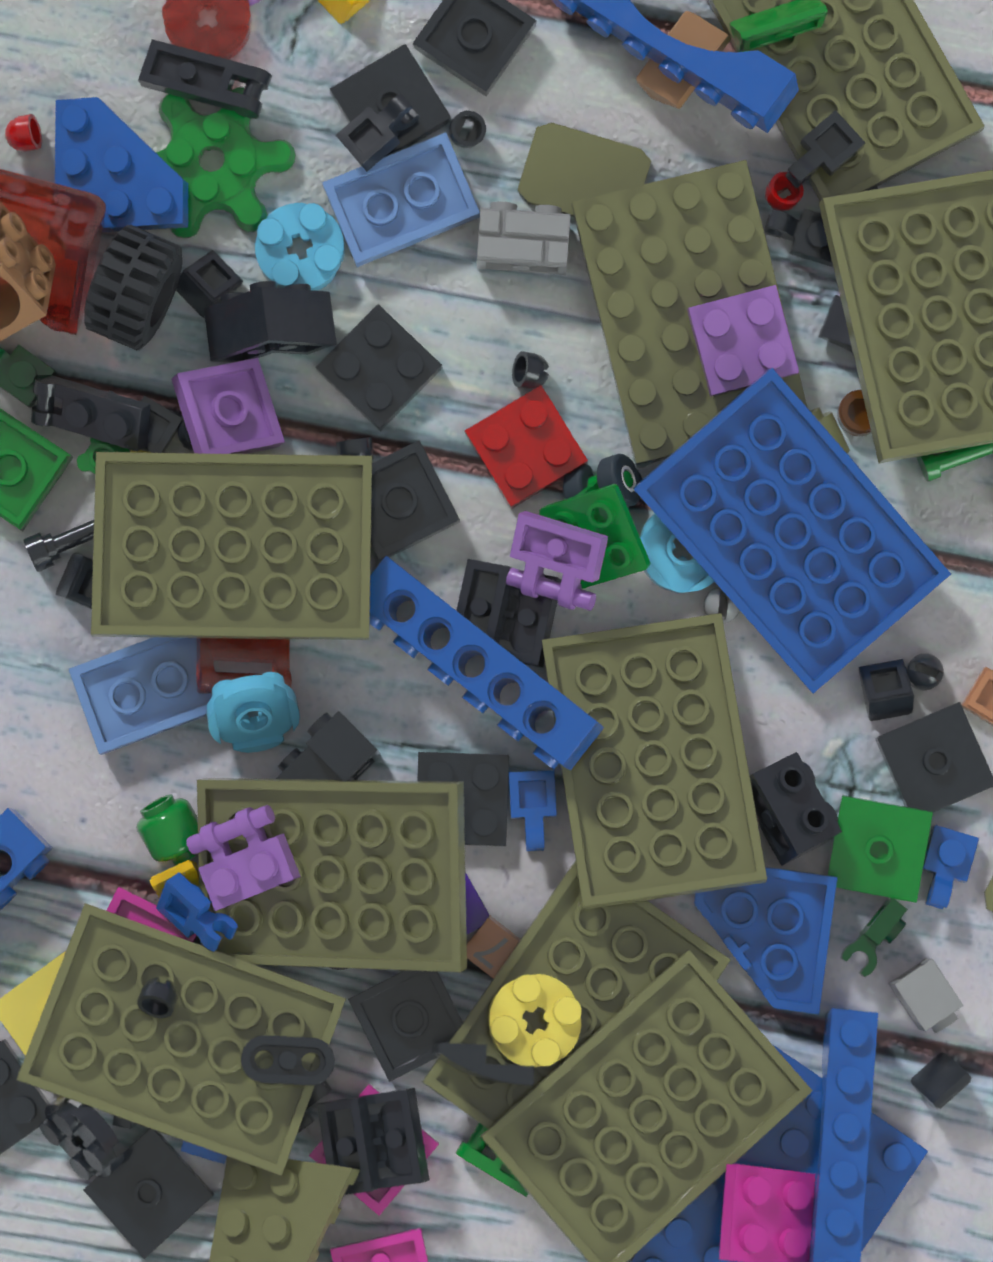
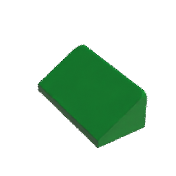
[730,0,828,52]

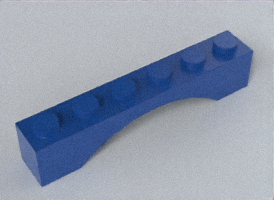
[552,0,799,133]
[809,1008,878,1262]

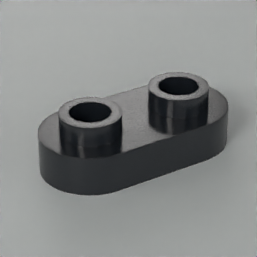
[240,1035,335,1086]

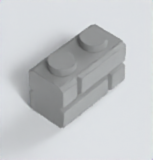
[477,201,571,275]

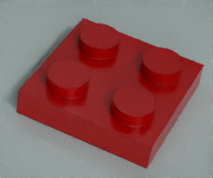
[465,385,588,509]

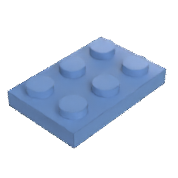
[322,132,480,267]
[68,637,219,755]

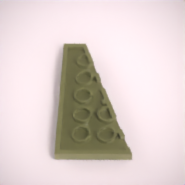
[209,1157,360,1262]

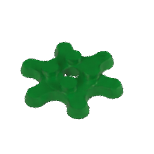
[156,86,296,239]

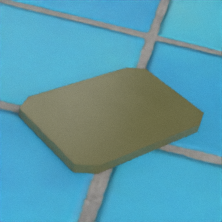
[517,123,651,217]

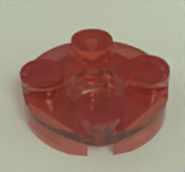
[162,0,252,59]

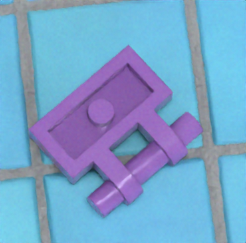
[506,511,608,611]
[187,805,301,911]

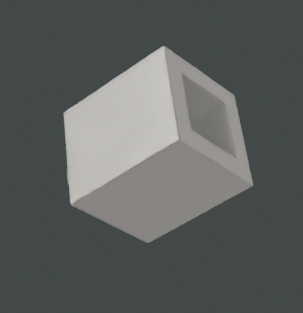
[888,958,964,1033]

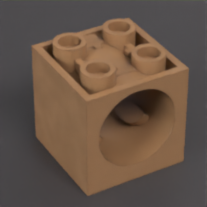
[0,201,56,342]

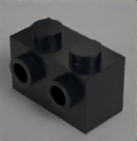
[750,752,842,866]

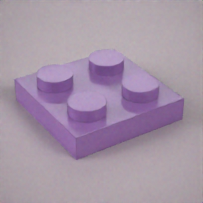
[687,285,799,397]
[171,358,285,454]

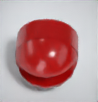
[5,114,42,152]
[765,172,804,212]

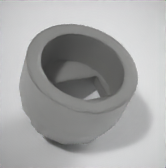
[703,587,740,624]

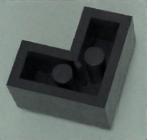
[204,281,337,363]
[276,711,382,782]

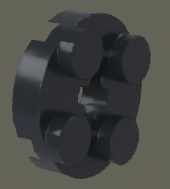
[39,1096,124,1180]

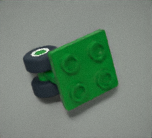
[539,454,651,589]

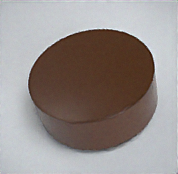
[837,390,871,437]

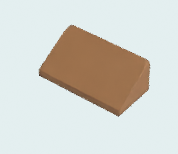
[636,11,731,109]

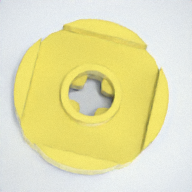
[488,974,582,1067]

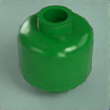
[136,794,198,866]

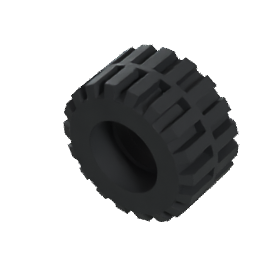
[84,225,183,351]

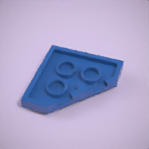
[54,97,188,235]
[694,867,837,1015]

